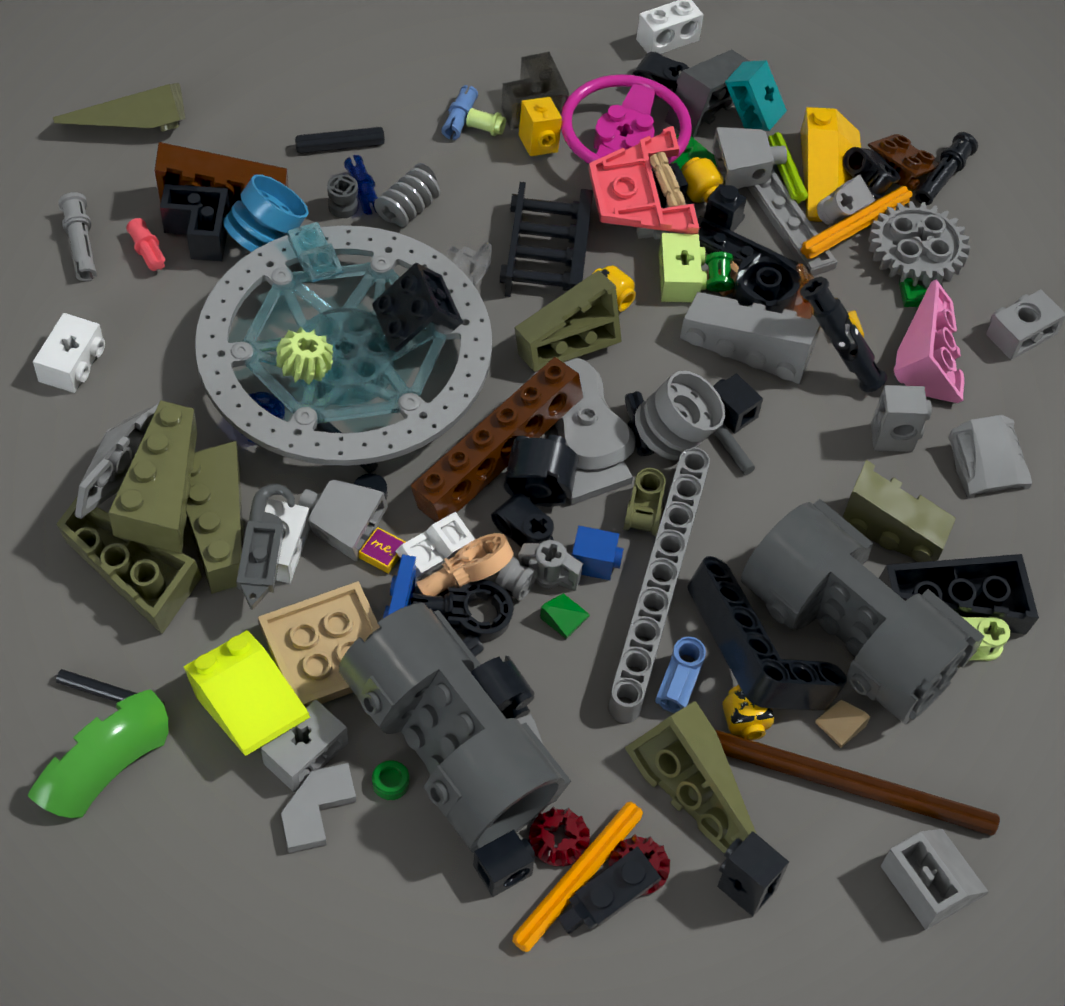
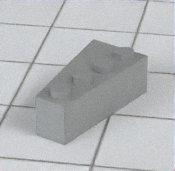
[680,292,821,384]

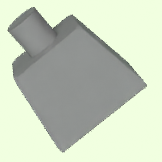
[712,127,787,189]
[298,480,388,561]

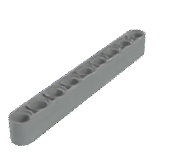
[608,447,710,723]

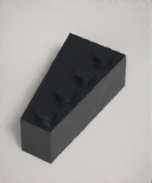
[879,554,1039,635]

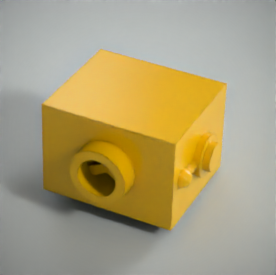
[518,97,562,156]

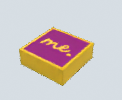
[358,527,406,574]

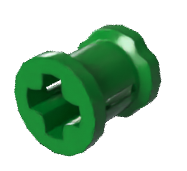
[705,252,735,292]

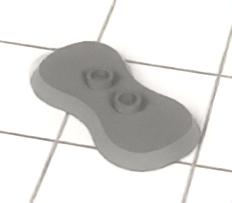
[529,358,636,470]

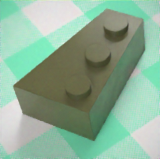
[514,270,622,372]
[843,459,956,562]

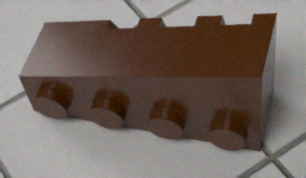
[155,142,289,210]

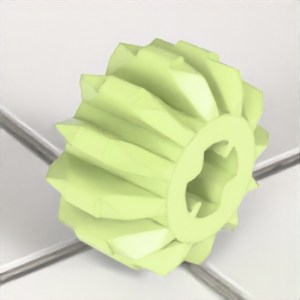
[276,327,333,385]

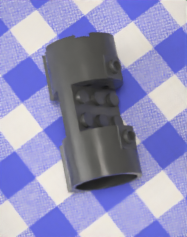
[741,499,984,725]
[339,603,571,853]

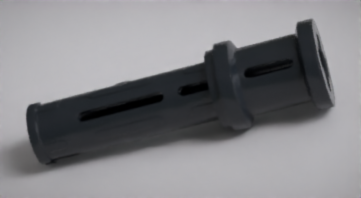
[915,132,978,206]

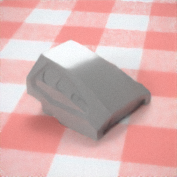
[949,415,1032,499]

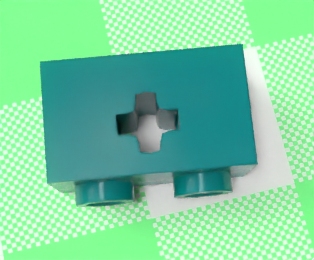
[725,60,787,131]

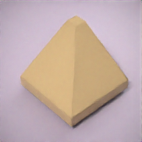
[815,700,870,748]

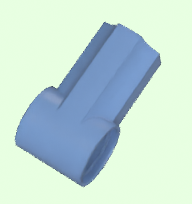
[655,636,706,713]

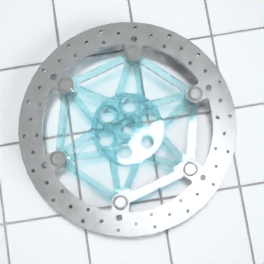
[195,225,492,466]

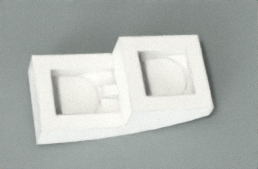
[396,512,475,579]

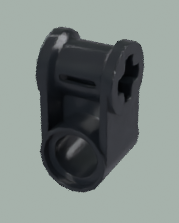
[632,52,689,93]
[843,147,901,201]
[491,492,554,548]

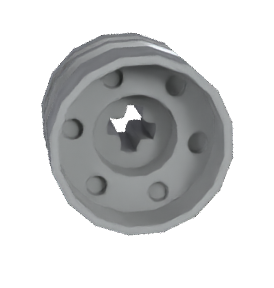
[635,371,725,460]

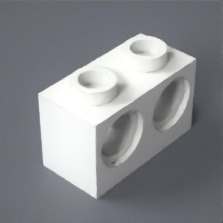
[636,0,704,54]

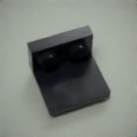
[372,263,463,352]

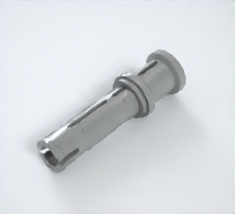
[58,192,97,281]

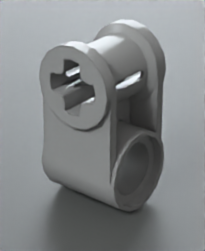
[817,174,875,225]

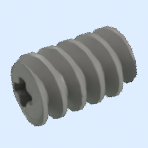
[374,163,441,227]

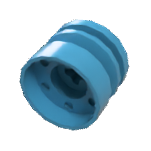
[223,174,309,252]

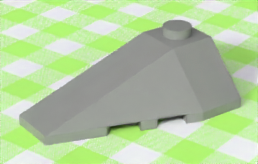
[75,403,159,519]

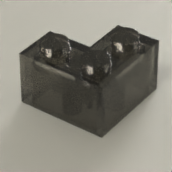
[501,52,569,130]

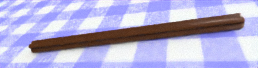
[715,730,1000,835]

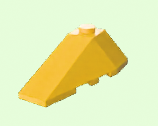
[800,107,861,222]

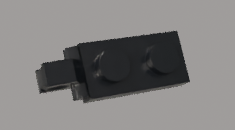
[558,846,662,934]

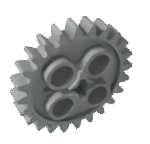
[868,201,970,287]

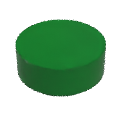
[372,760,410,800]

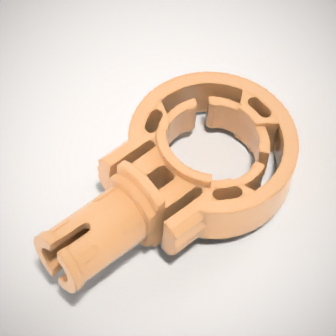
[416,533,513,596]

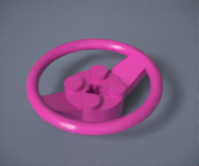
[561,74,692,168]

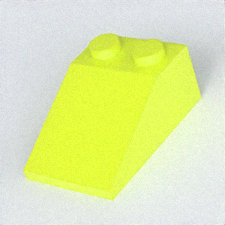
[183,630,310,756]

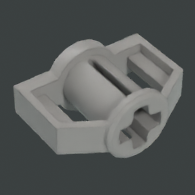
[518,540,583,591]

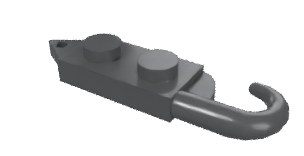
[236,484,295,610]

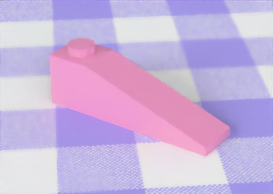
[894,279,964,403]

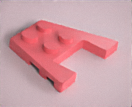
[588,126,699,234]

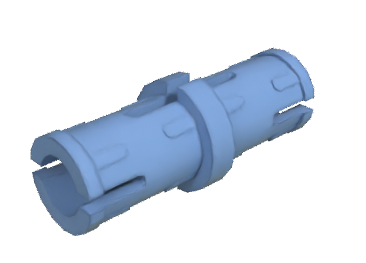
[442,85,478,140]

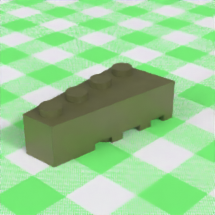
[186,441,243,594]

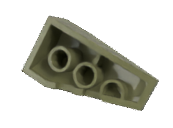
[53,83,185,132]
[625,701,756,854]

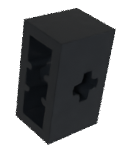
[717,831,789,917]

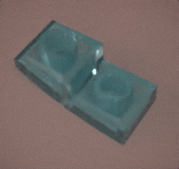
[287,222,343,283]

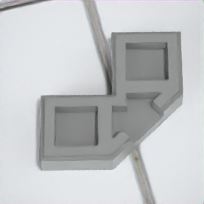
[281,763,356,853]

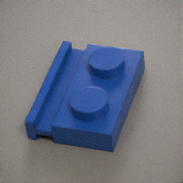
[383,554,416,618]

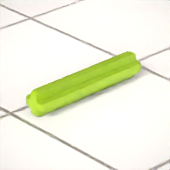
[768,132,808,204]

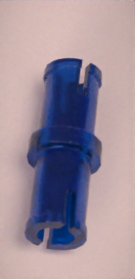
[344,155,378,215]

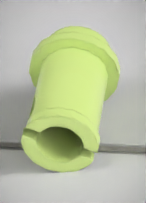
[466,108,506,136]

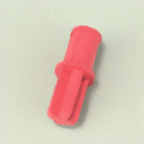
[126,218,165,271]

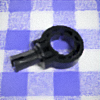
[410,580,513,642]

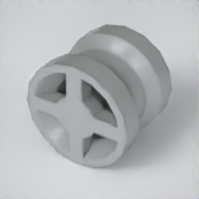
[495,557,538,601]

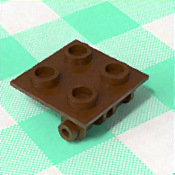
[867,134,939,190]

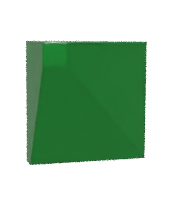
[540,593,590,639]

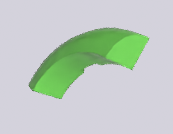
[27,689,168,818]

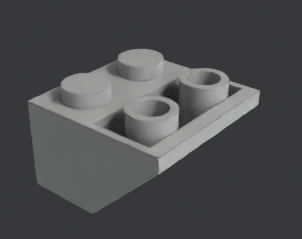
[881,829,989,930]

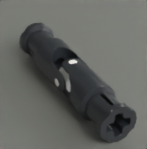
[800,276,887,393]

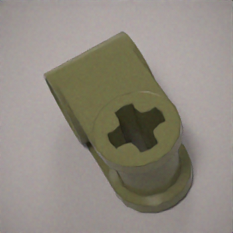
[623,468,666,536]

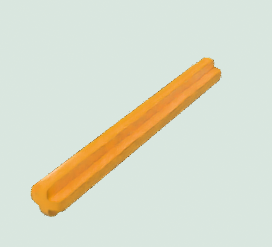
[800,186,913,259]
[512,801,643,952]

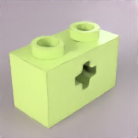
[658,233,707,302]

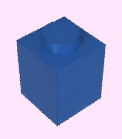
[572,525,624,580]

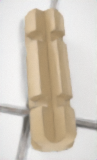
[650,152,685,207]

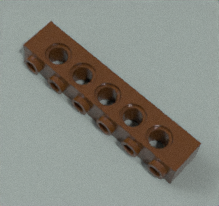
[411,357,583,522]

